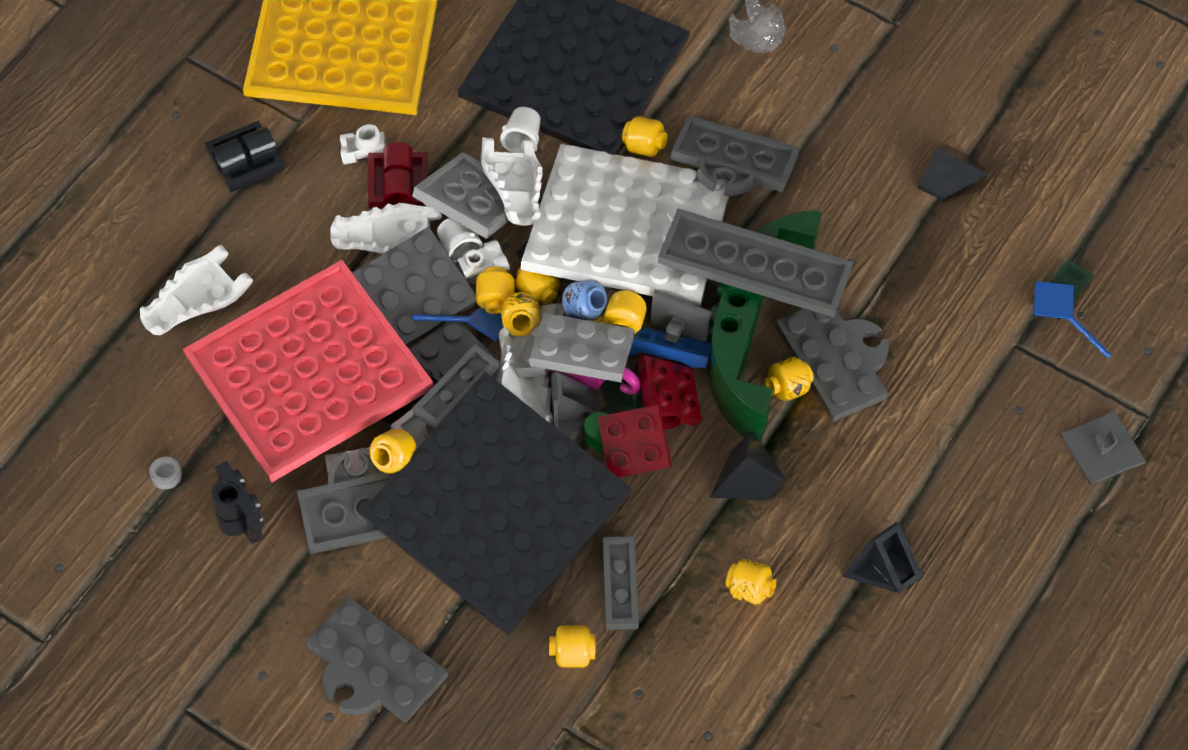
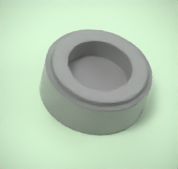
[149,456,182,489]

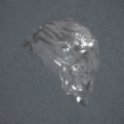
[729,0,787,53]

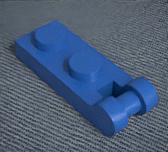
[629,327,711,368]

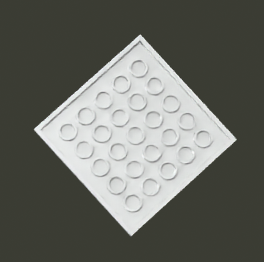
[521,144,729,306]

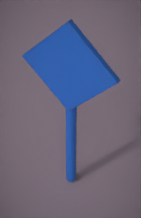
[1034,281,1111,358]
[411,307,504,341]

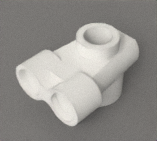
[340,124,387,165]
[456,239,509,284]

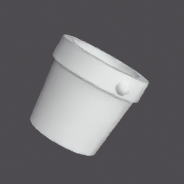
[500,107,541,153]
[437,218,483,266]

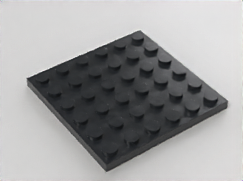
[458,0,690,155]
[360,372,632,636]

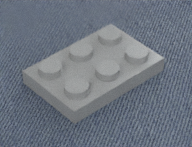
[530,313,634,382]

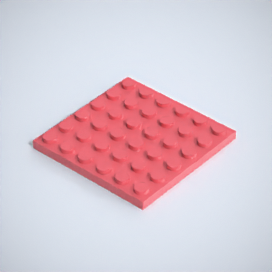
[183,260,434,483]

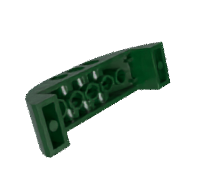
[708,210,822,444]

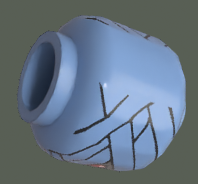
[562,280,608,321]

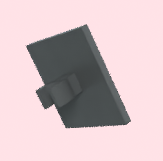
[649,289,712,344]
[1061,412,1146,485]

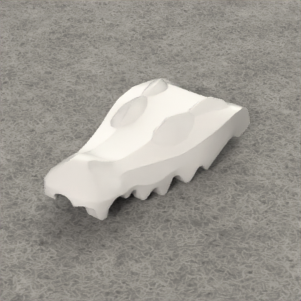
[481,137,542,226]
[330,202,443,254]
[140,245,253,335]
[496,326,553,424]

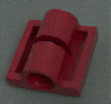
[368,142,428,209]
[637,355,702,430]
[597,405,672,477]

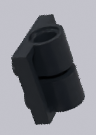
[205,121,284,193]
[212,461,264,544]

